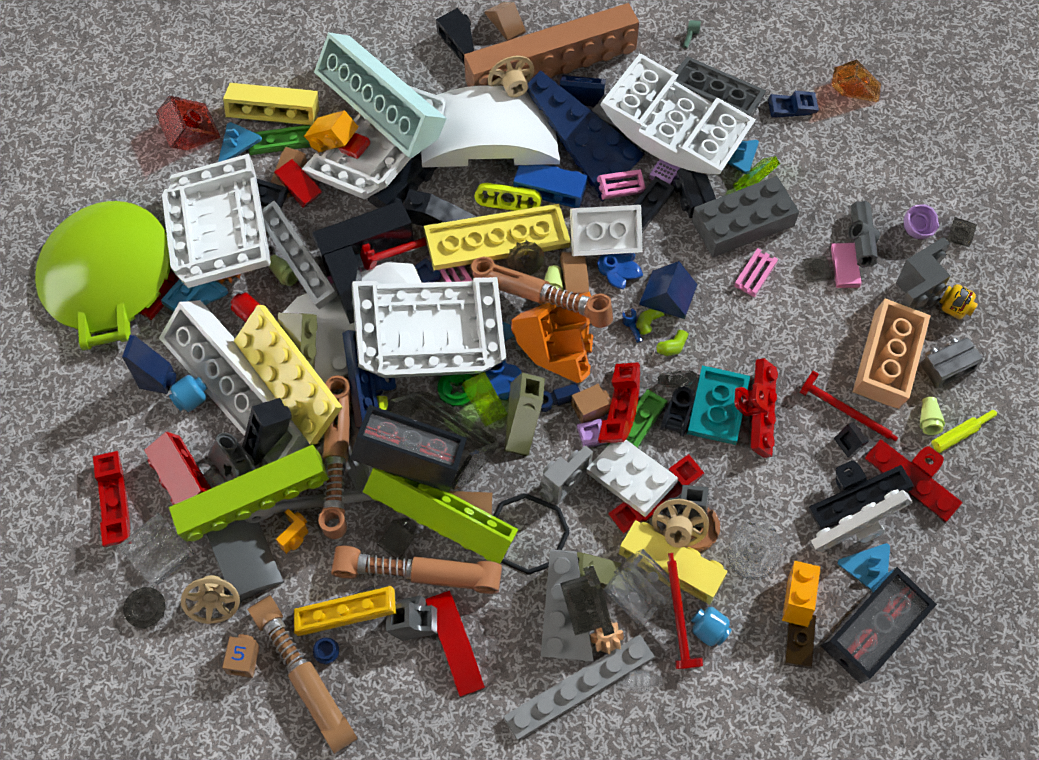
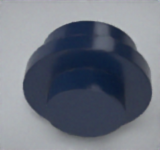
[313,637,340,664]

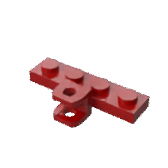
[734,358,778,458]
[864,439,963,522]

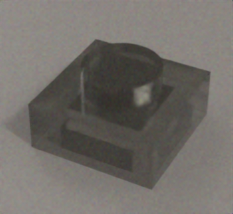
[947,217,977,247]
[802,256,832,283]

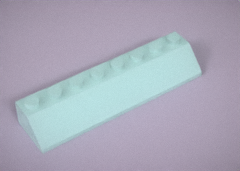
[314,32,447,158]

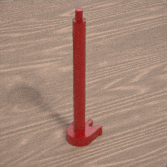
[360,237,427,270]
[799,370,898,441]
[667,553,703,669]

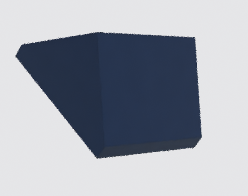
[560,75,606,107]
[639,261,698,319]

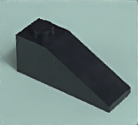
[436,8,474,66]
[404,189,477,226]
[324,246,364,324]
[242,398,292,465]

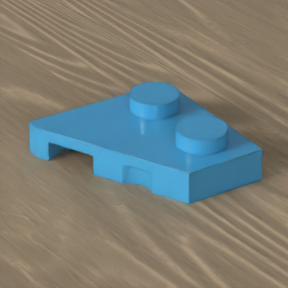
[161,279,228,312]

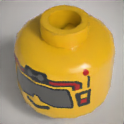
[939,284,978,320]

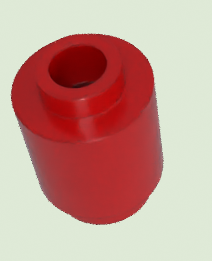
[231,292,261,323]

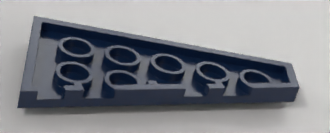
[527,70,644,202]

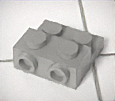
[540,445,593,505]

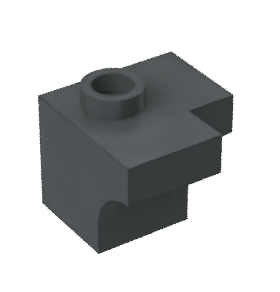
[667,485,709,527]
[386,596,437,641]

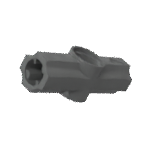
[848,201,880,268]

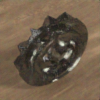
[506,240,544,275]
[657,370,697,388]
[123,587,167,629]

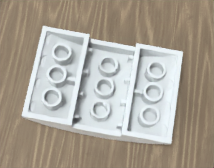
[601,54,756,174]
[421,85,560,167]

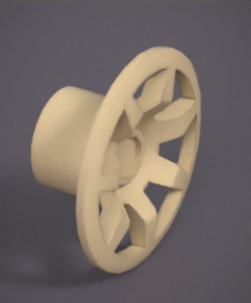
[487,56,534,97]
[652,499,709,548]
[181,575,240,624]

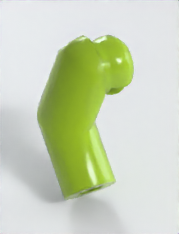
[656,330,689,356]

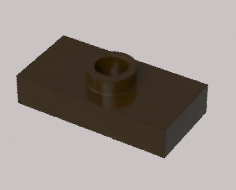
[784,615,816,669]

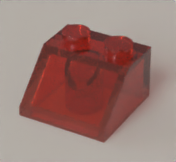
[155,95,221,150]

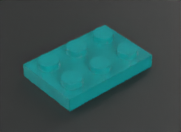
[687,365,750,445]

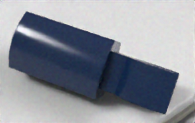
[541,383,580,412]

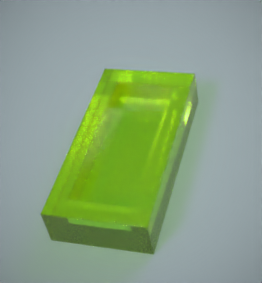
[733,156,781,191]
[462,372,508,427]

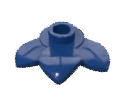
[597,253,643,290]
[476,360,522,400]

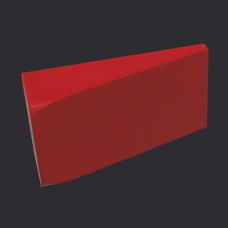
[274,159,322,208]

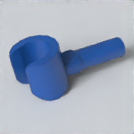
[622,309,643,343]

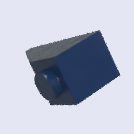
[122,335,176,394]

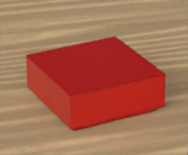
[338,133,371,159]

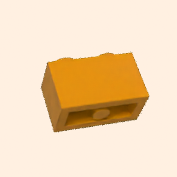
[304,110,359,153]
[782,561,820,627]

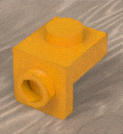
[276,509,309,554]

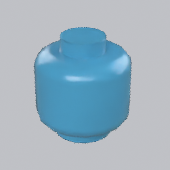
[169,375,208,412]
[691,607,731,646]

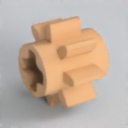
[590,619,624,654]

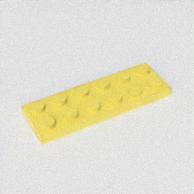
[423,204,571,270]
[234,305,343,444]

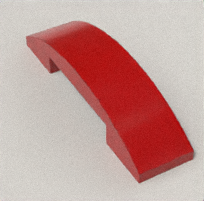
[598,362,640,443]
[93,451,130,547]
[608,454,705,534]
[426,590,485,697]

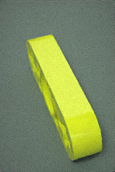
[474,183,542,211]

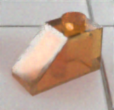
[832,59,881,102]

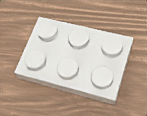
[570,205,643,256]
[586,440,678,517]

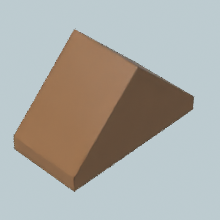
[485,2,526,41]

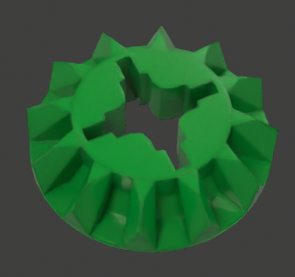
[438,374,477,407]

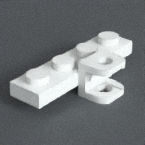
[811,490,913,552]

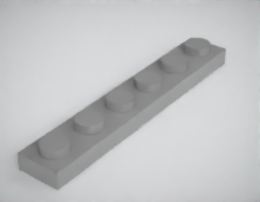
[262,201,339,309]
[504,635,655,741]

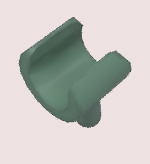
[682,20,701,48]

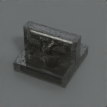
[560,565,614,636]

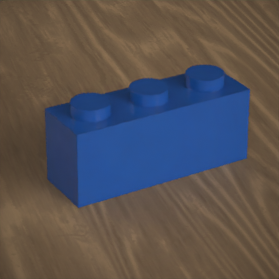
[513,165,587,208]

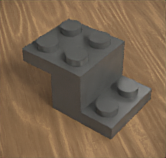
[896,237,950,312]

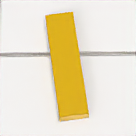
[294,586,396,636]

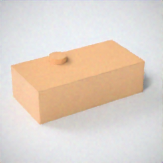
[853,298,931,409]

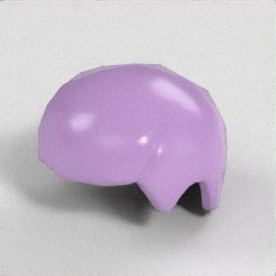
[904,204,939,240]

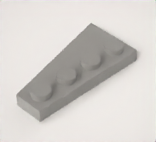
[541,549,594,662]

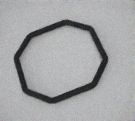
[493,493,570,574]

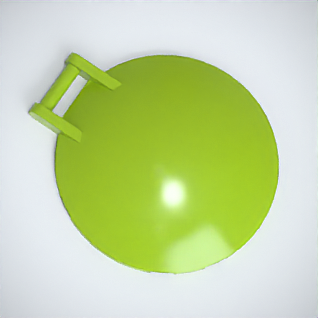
[35,201,171,351]

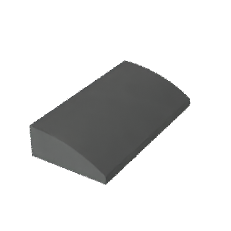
[675,56,766,117]
[206,516,284,602]

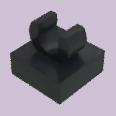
[834,422,869,458]

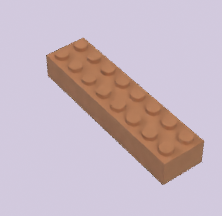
[464,3,639,87]

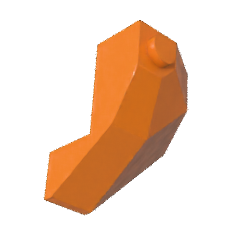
[511,292,593,383]

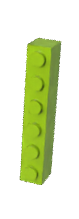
[169,444,329,542]
[363,468,518,564]

